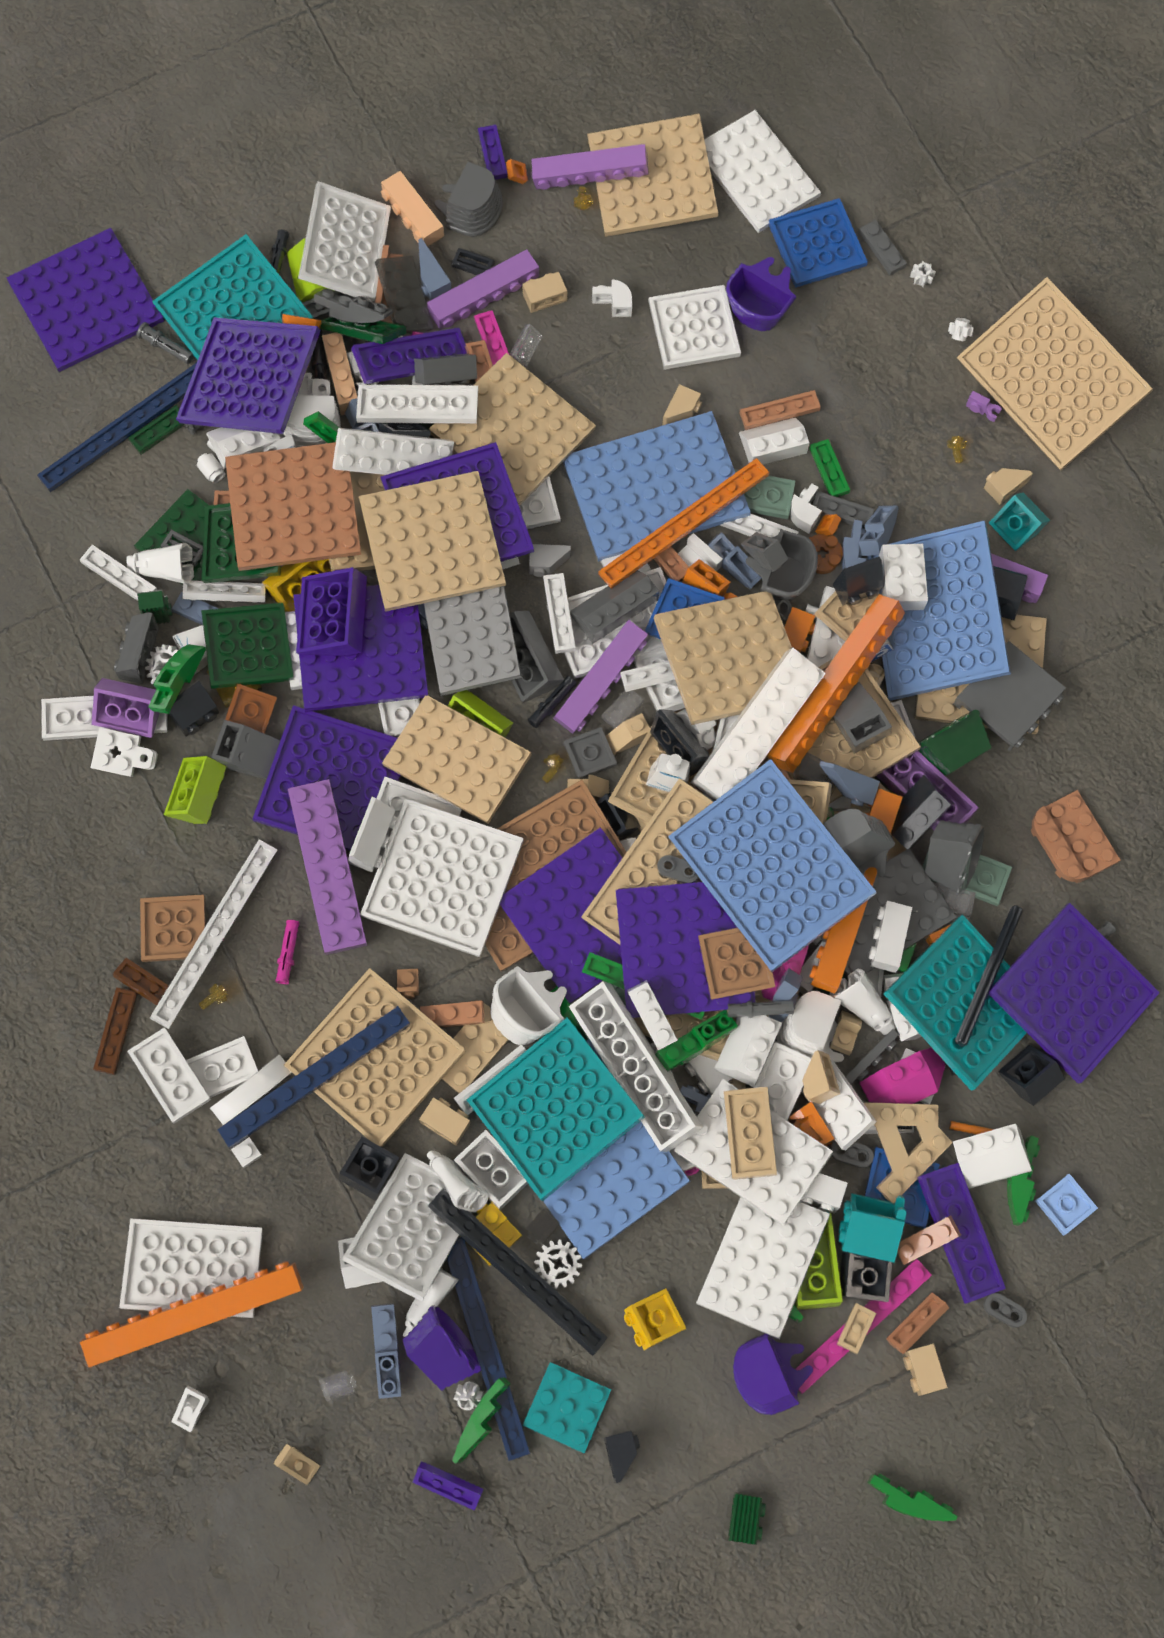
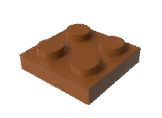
[225,684,277,734]

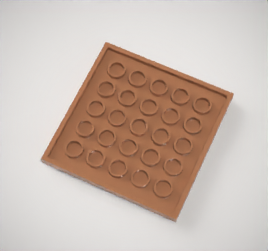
[225,442,361,571]

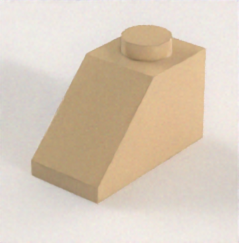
[662,384,702,426]
[984,468,1033,505]
[606,713,650,755]
[802,1050,841,1104]

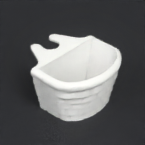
[278,395,341,447]
[490,966,567,1046]
[776,991,844,1062]

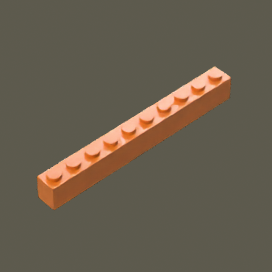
[767,595,905,773]
[809,789,902,994]
[80,1261,304,1368]

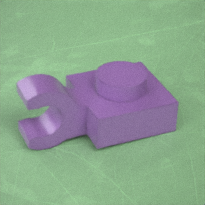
[966,391,1002,422]

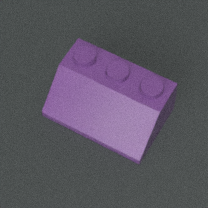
[91,678,160,738]

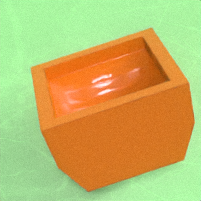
[788,1102,834,1147]

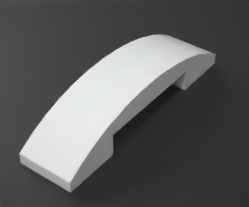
[210,1054,291,1125]

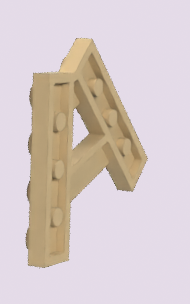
[864,1103,953,1203]

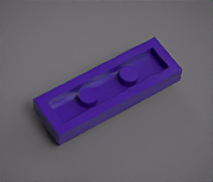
[478,125,507,180]
[413,1461,483,1511]

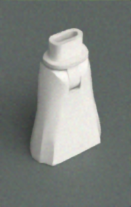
[127,543,194,584]
[830,968,896,1035]
[427,1150,489,1212]
[403,1269,458,1337]

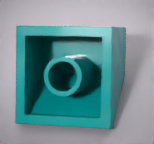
[989,492,1050,551]

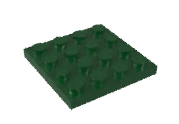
[134,489,209,586]
[202,503,281,583]
[201,603,294,689]

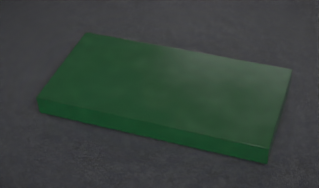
[320,317,406,344]

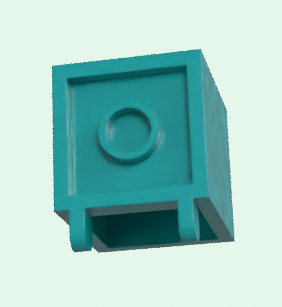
[838,1193,906,1263]

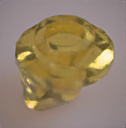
[574,186,593,210]
[947,436,967,464]
[542,755,564,783]
[199,984,228,1009]

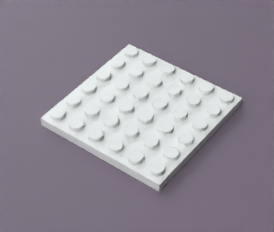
[360,798,524,957]

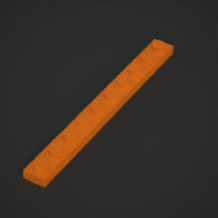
[599,458,769,589]

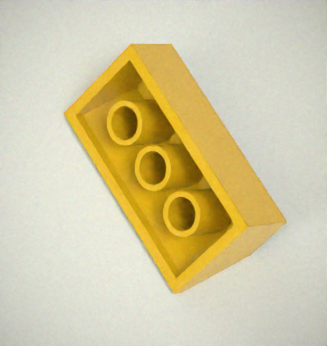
[262,559,332,612]

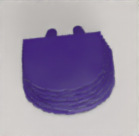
[726,257,796,331]
[403,1305,481,1391]
[733,1334,813,1415]

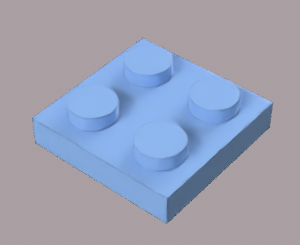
[1035,1174,1098,1236]

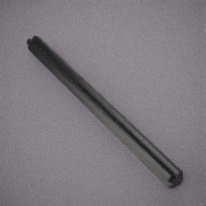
[955,905,1023,1047]

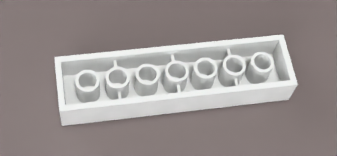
[690,648,826,801]
[569,982,703,1152]

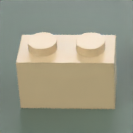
[523,272,567,313]
[419,1097,470,1146]
[903,1344,947,1396]

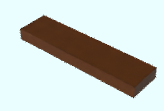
[93,987,138,1075]

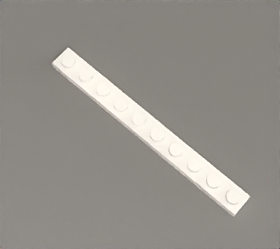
[150,839,277,1029]

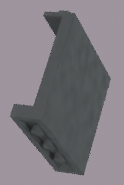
[953,641,1066,751]

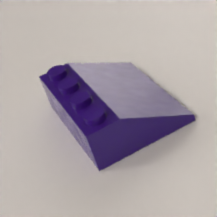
[296,567,367,656]

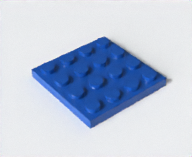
[768,198,868,288]

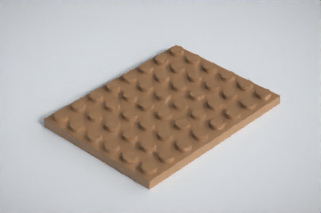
[485,780,627,972]

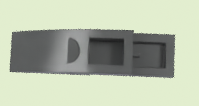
[313,289,393,323]

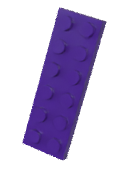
[351,328,467,384]
[917,1163,1006,1304]

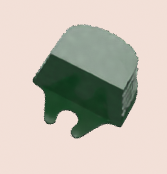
[918,709,992,776]

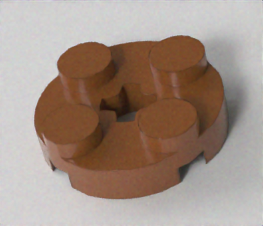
[809,534,843,574]

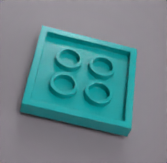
[523,1362,611,1453]

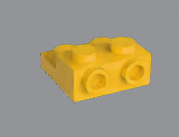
[470,1202,522,1266]
[624,1288,687,1350]

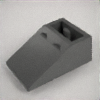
[832,682,892,754]
[211,720,280,780]

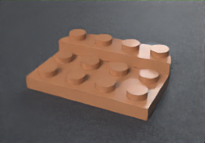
[1031,790,1121,883]

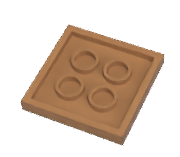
[140,895,206,962]
[698,928,775,1000]

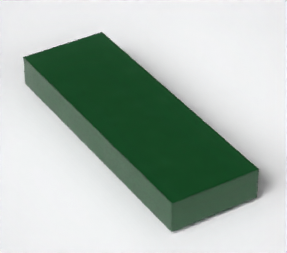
[128,405,184,455]

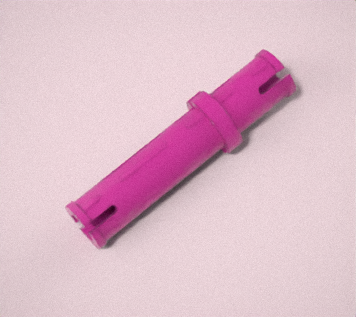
[275,920,300,985]

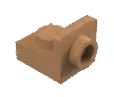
[397,969,419,999]

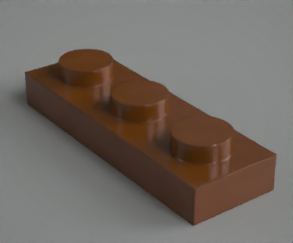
[113,958,169,1006]

